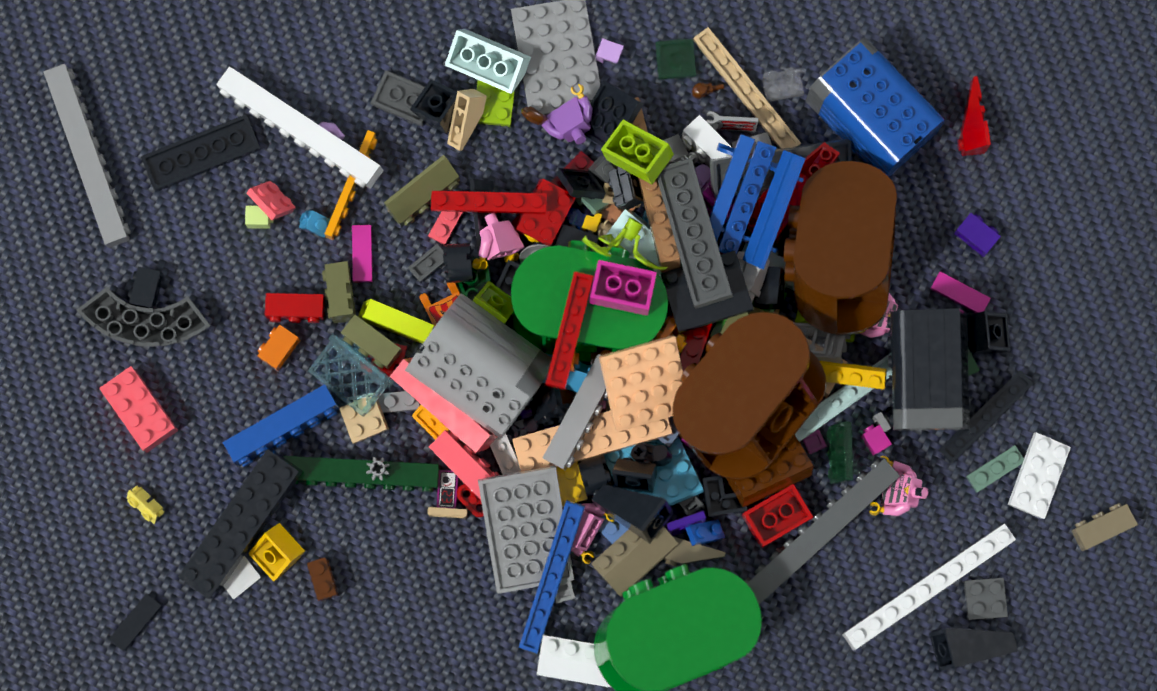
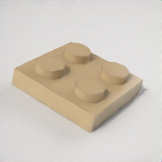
[340,393,389,444]

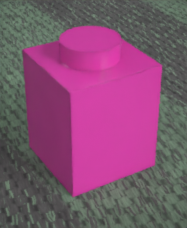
[861,424,892,456]

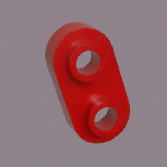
[457,484,484,518]

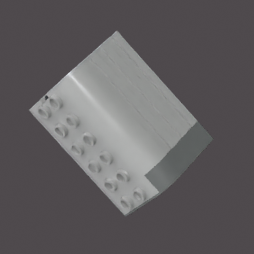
[405,293,552,439]

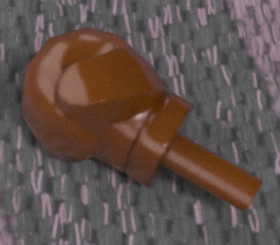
[692,83,724,99]

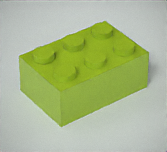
[601,120,674,185]

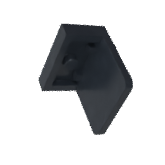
[530,387,571,426]

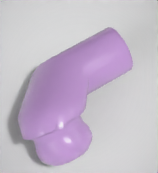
[319,122,345,140]

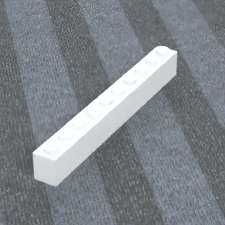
[216,66,384,189]
[842,524,1016,650]

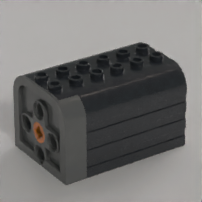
[887,308,970,431]

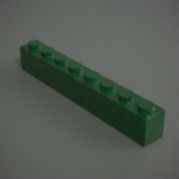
[284,456,440,492]

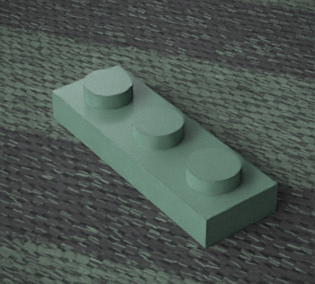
[966,446,1024,493]

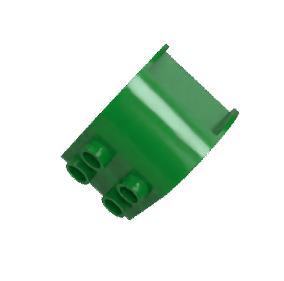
[511,241,668,363]
[594,564,761,691]

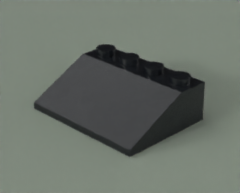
[660,250,754,333]

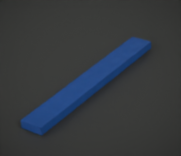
[519,500,585,653]

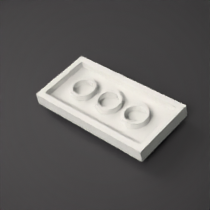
[1008,432,1071,519]

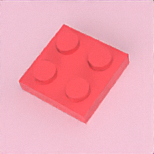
[246,181,296,220]

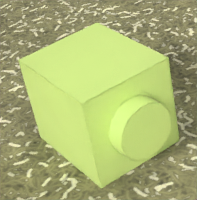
[245,206,274,228]

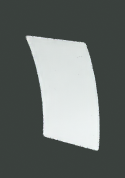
[223,556,260,599]

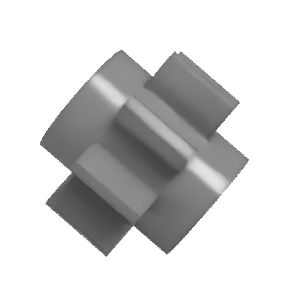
[366,457,390,481]

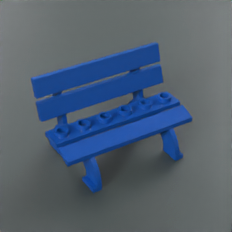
[709,134,805,270]

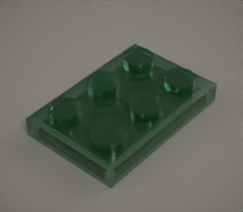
[827,422,853,484]

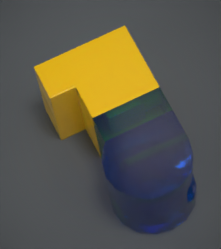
[565,208,602,233]

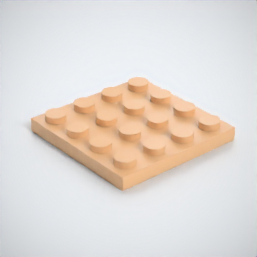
[599,335,683,432]

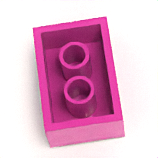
[590,260,657,316]

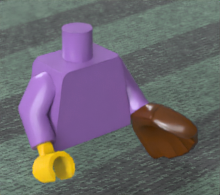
[521,84,593,144]

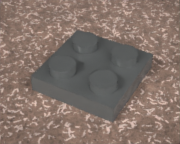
[964,578,1008,620]

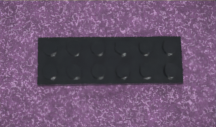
[140,114,261,192]

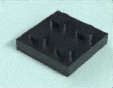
[556,168,606,199]

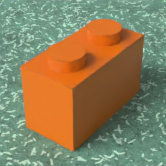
[257,325,301,371]

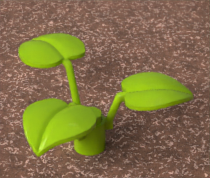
[582,217,667,270]

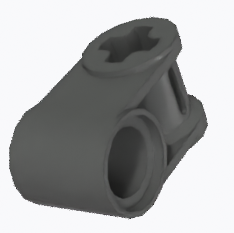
[678,496,706,516]

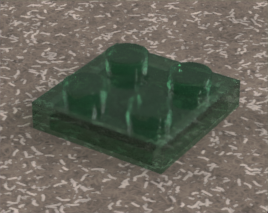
[655,39,696,80]

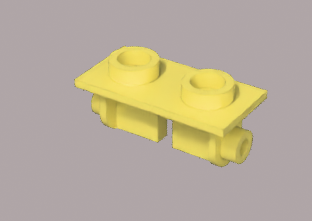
[127,486,165,524]

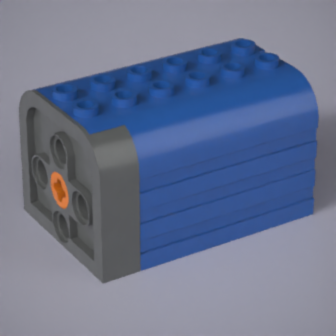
[806,37,945,177]

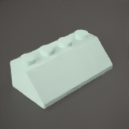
[445,29,531,94]

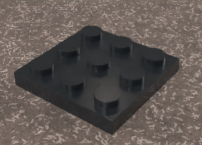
[584,80,643,147]

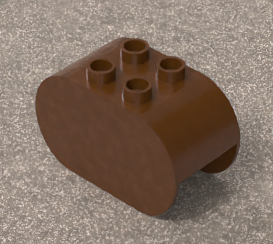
[784,161,896,335]
[673,312,826,479]

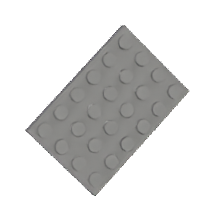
[511,0,600,116]
[478,466,574,594]

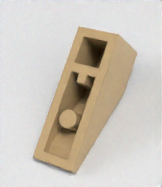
[447,89,487,151]

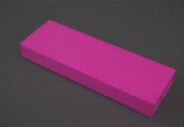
[352,225,373,283]
[930,272,991,313]

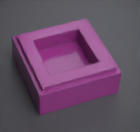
[802,429,827,455]

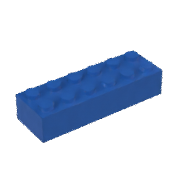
[223,384,340,467]

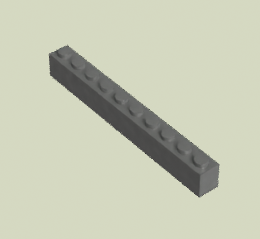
[744,459,900,604]

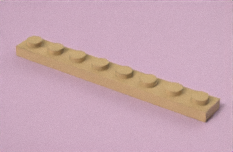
[693,27,801,149]

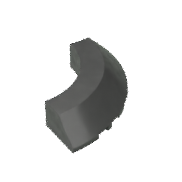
[76,287,211,347]

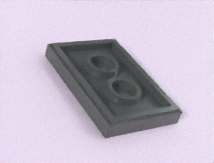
[370,70,425,127]

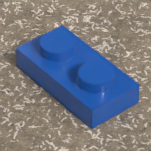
[686,519,725,546]

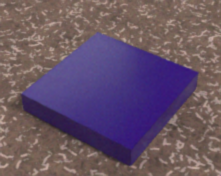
[666,511,706,536]

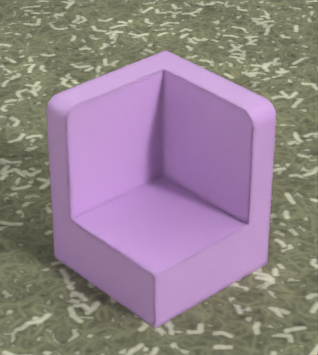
[596,38,624,63]

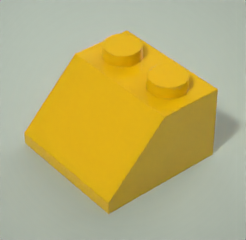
[248,523,305,582]

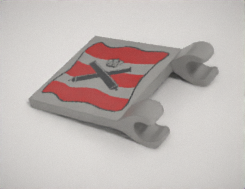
[706,111,758,132]

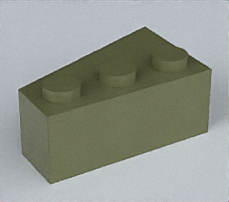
[322,261,356,324]

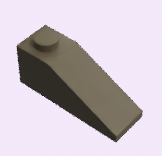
[664,536,725,567]

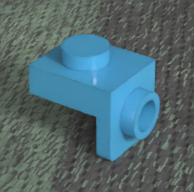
[299,210,330,237]

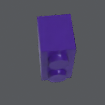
[954,213,1001,257]

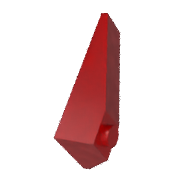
[957,76,991,156]

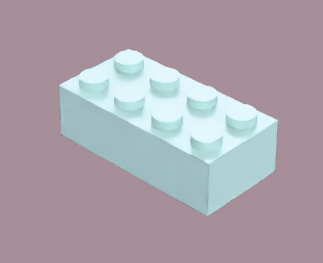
[606,209,682,280]

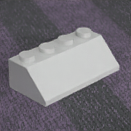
[537,635,612,688]

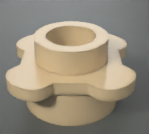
[598,220,613,236]

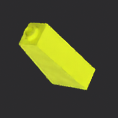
[358,299,434,344]

